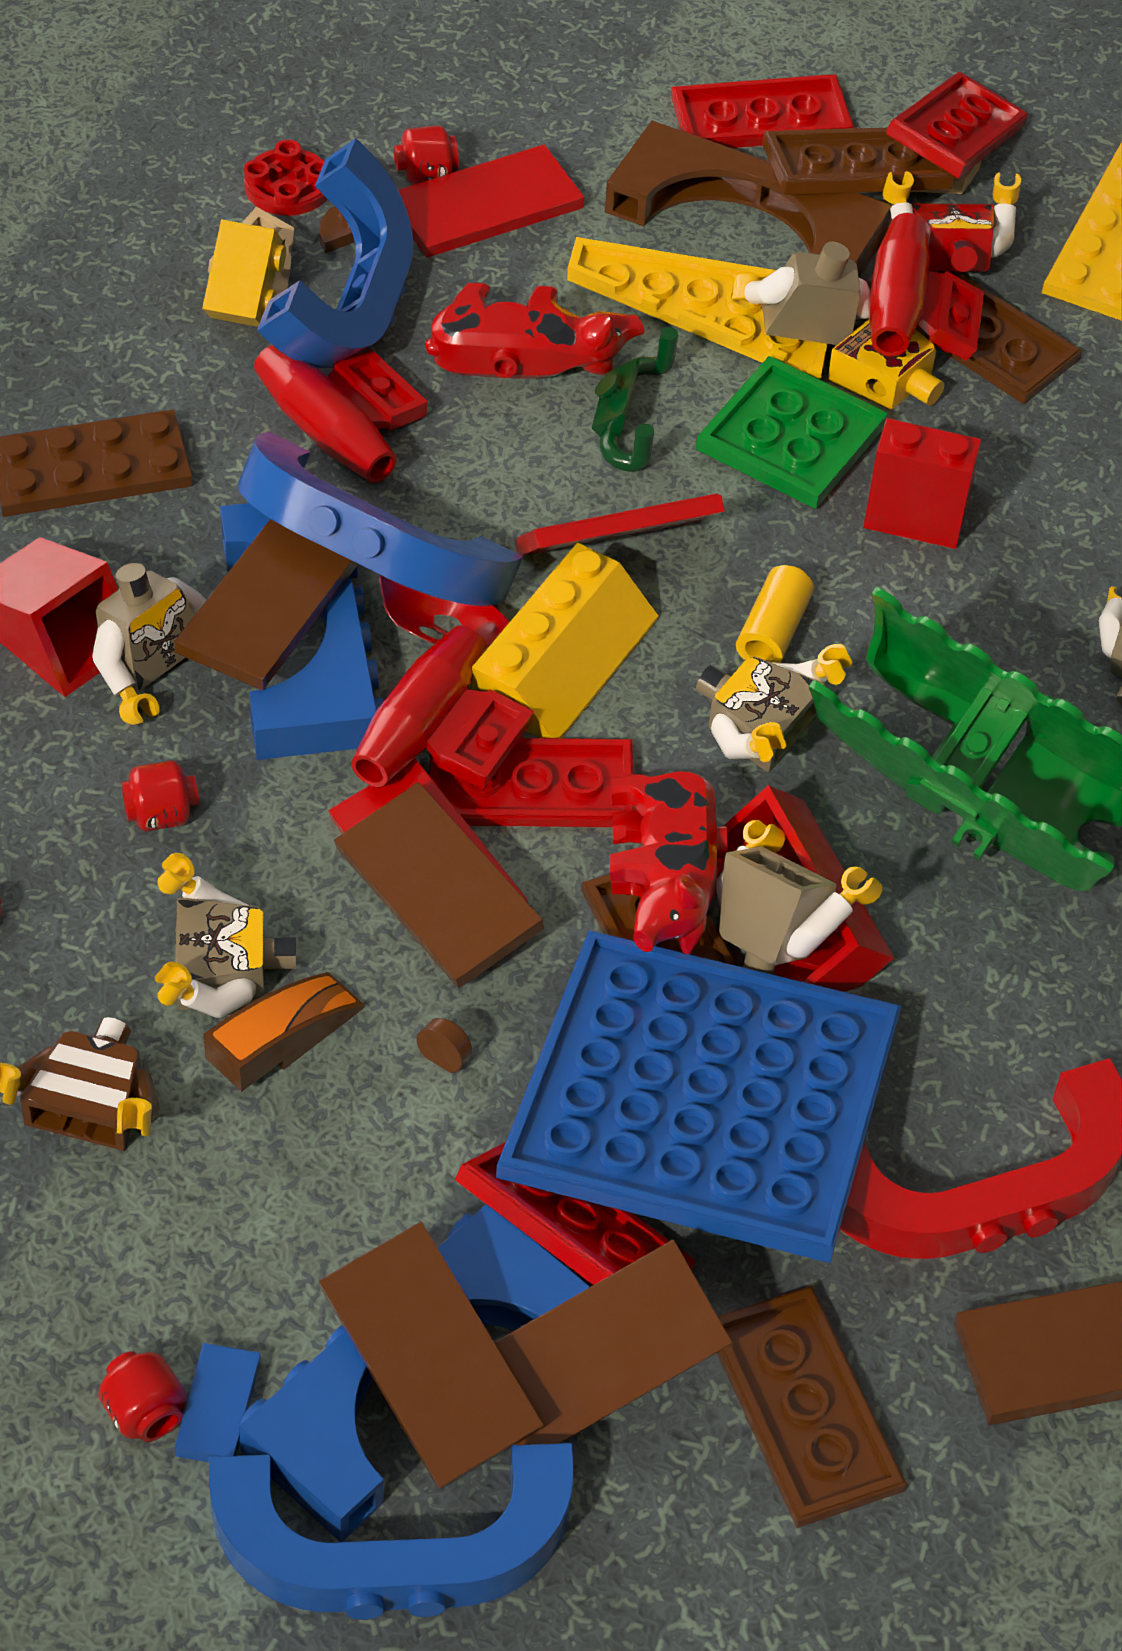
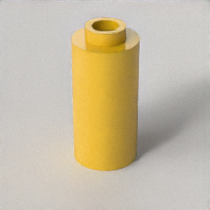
[736,565,814,663]

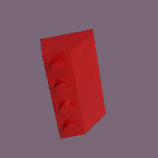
[717,785,894,992]

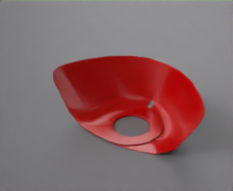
[380,575,510,648]

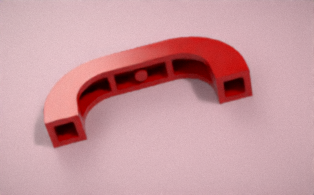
[840,1058,1122,1259]

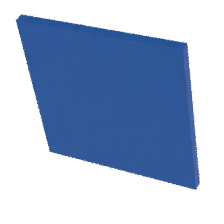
[496,930,901,1263]

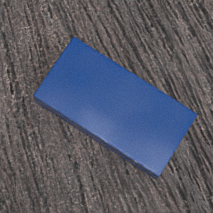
[175,1343,261,1462]

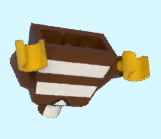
[0,1018,160,1151]

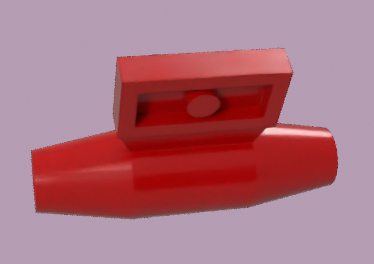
[868,213,984,361]
[254,345,428,483]
[351,625,534,790]

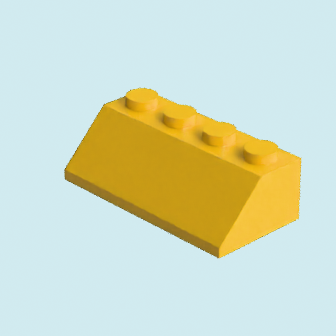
[471,542,658,738]

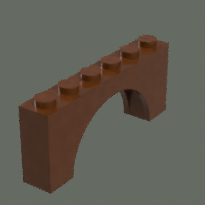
[605,120,892,278]

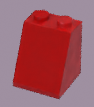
[863,418,981,549]
[0,537,119,697]

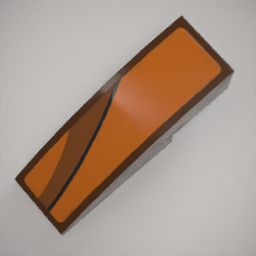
[203,972,365,1092]

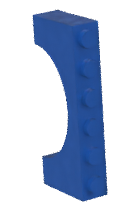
[220,503,384,760]
[239,1204,589,1542]

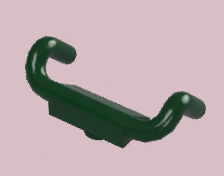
[591,327,678,472]

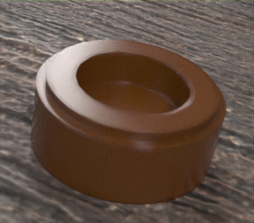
[417,1018,472,1073]

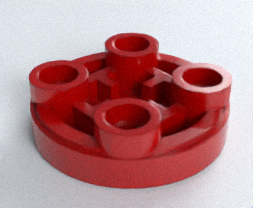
[243,139,327,216]

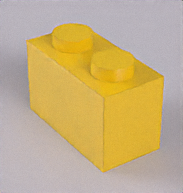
[202,219,286,327]

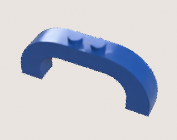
[257,138,413,368]
[238,431,523,606]
[209,1443,573,1620]

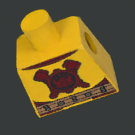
[828,320,944,410]

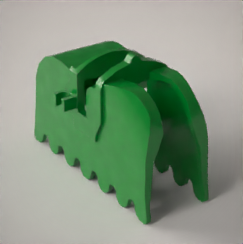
[809,587,1122,892]

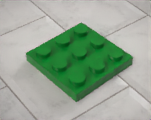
[696,356,888,509]

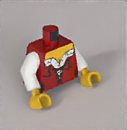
[883,171,1021,272]

